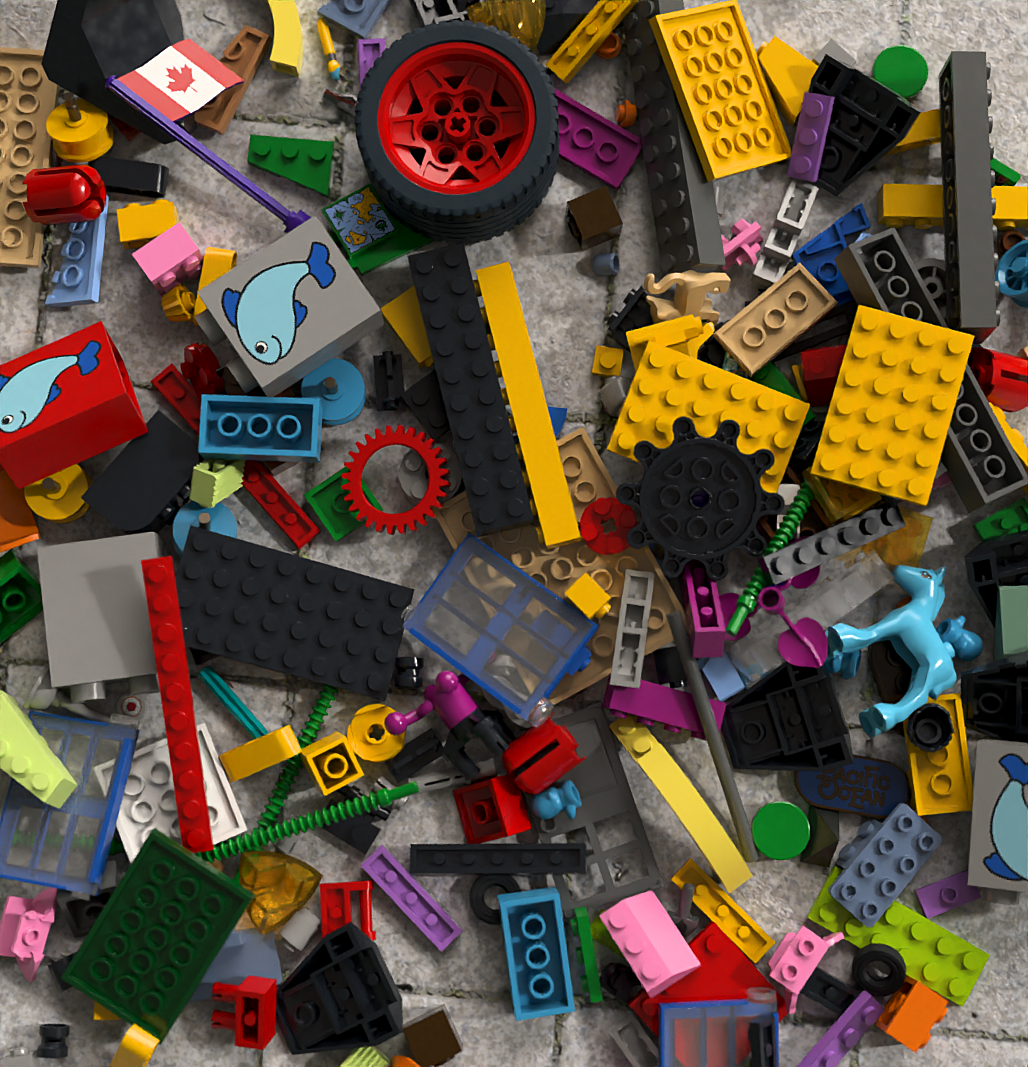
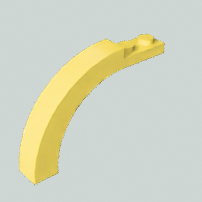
[265,0,304,77]
[609,714,753,894]

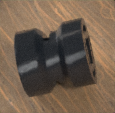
[394,657,424,688]
[37,1023,70,1058]

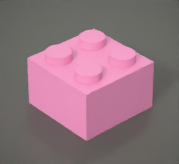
[132,222,204,296]

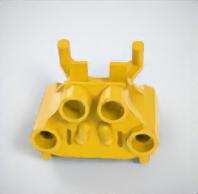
[626,314,715,372]

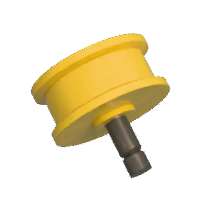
[46,93,115,163]
[24,464,93,524]

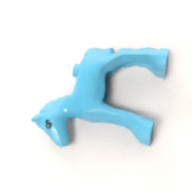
[825,565,956,737]

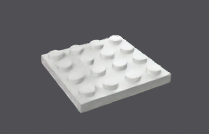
[95,722,248,863]

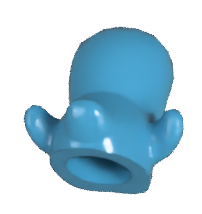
[936,616,983,661]
[824,650,861,680]
[531,780,582,820]

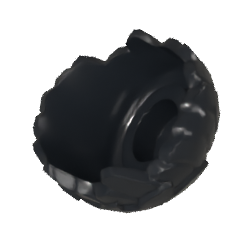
[907,703,954,753]

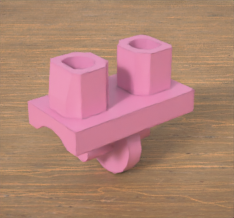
[720,219,763,271]

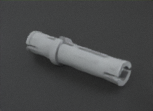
[408,758,497,796]

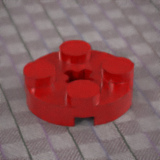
[180,342,224,400]
[580,497,637,556]

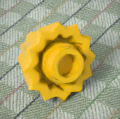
[161,283,196,322]

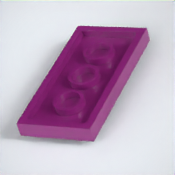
[554,88,643,191]

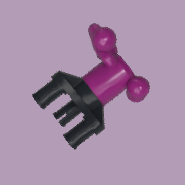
[384,651,517,781]

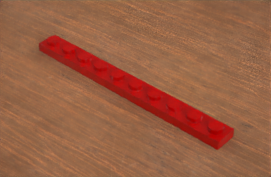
[141,555,214,853]

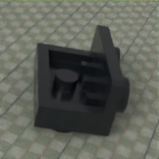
[606,285,654,353]

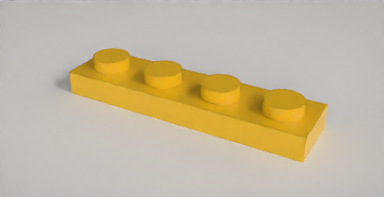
[545,0,639,84]
[670,858,776,964]

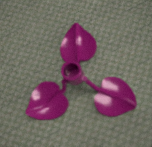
[719,536,828,668]

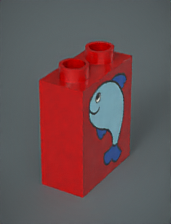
[0,321,148,490]

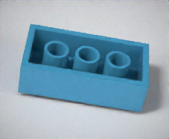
[198,394,323,463]
[497,886,575,1021]

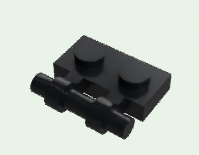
[322,784,391,855]

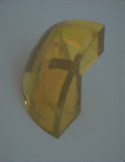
[466,0,546,52]
[239,851,323,935]

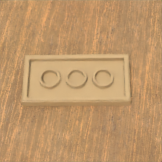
[713,262,838,377]

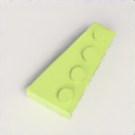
[0,690,78,809]

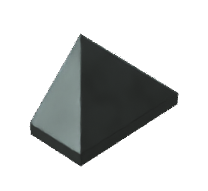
[800,805,839,868]

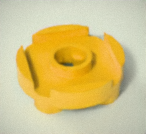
[347,704,407,763]

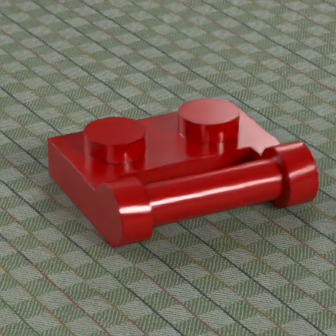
[320,880,376,940]

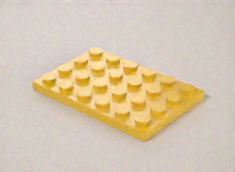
[649,0,792,182]
[810,305,974,507]
[606,340,810,493]

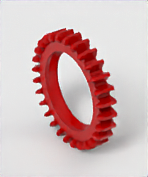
[341,425,451,535]

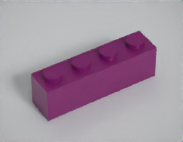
[679,560,726,658]
[601,673,726,741]

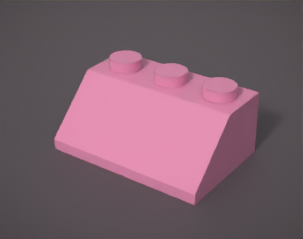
[599,890,701,998]

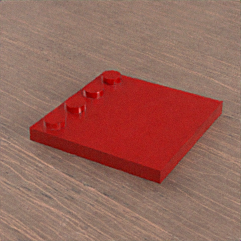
[627,920,788,1067]

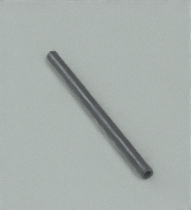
[666,611,760,863]

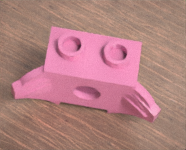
[0,887,58,982]
[767,925,844,1014]

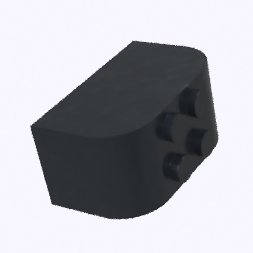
[81,410,206,535]

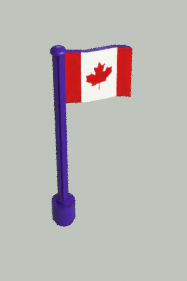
[105,38,311,234]

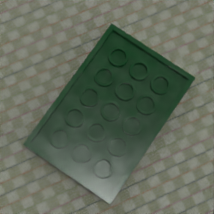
[61,828,255,1045]

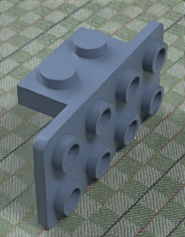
[829,803,942,927]
[188,925,283,1003]

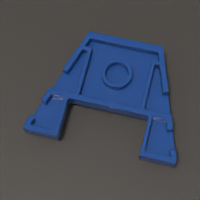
[791,203,871,306]

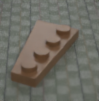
[194,25,272,135]

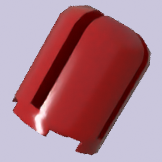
[23,165,106,225]
[967,347,1028,413]
[502,712,587,795]

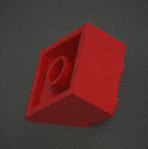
[801,344,847,407]
[452,772,532,844]

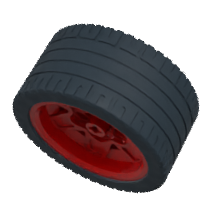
[355,20,559,244]

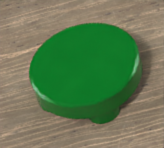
[871,45,928,100]
[751,801,810,860]

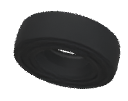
[469,875,521,925]
[852,943,906,997]

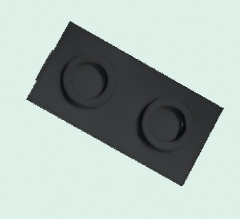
[373,351,406,411]
[790,420,825,473]
[385,728,444,783]

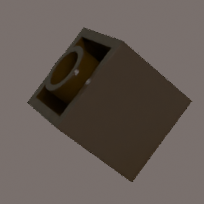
[565,186,623,251]
[403,1004,463,1067]

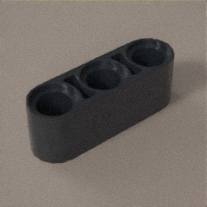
[88,157,169,198]

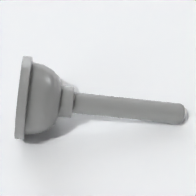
[23,666,121,727]

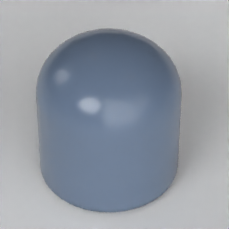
[592,253,620,276]

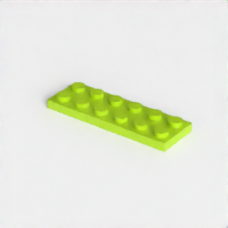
[806,866,990,1007]

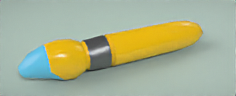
[317,18,340,81]

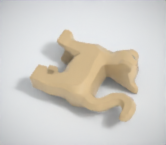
[644,270,731,325]

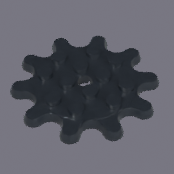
[616,416,785,581]

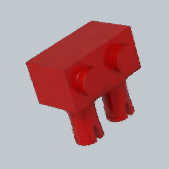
[211,975,277,1050]

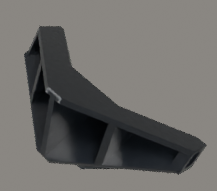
[41,0,197,145]

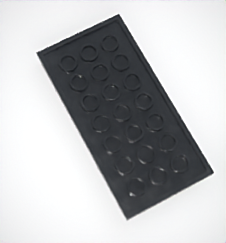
[175,525,415,701]

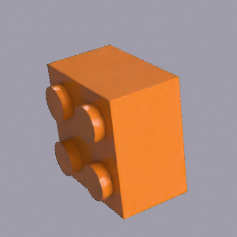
[874,975,948,1053]

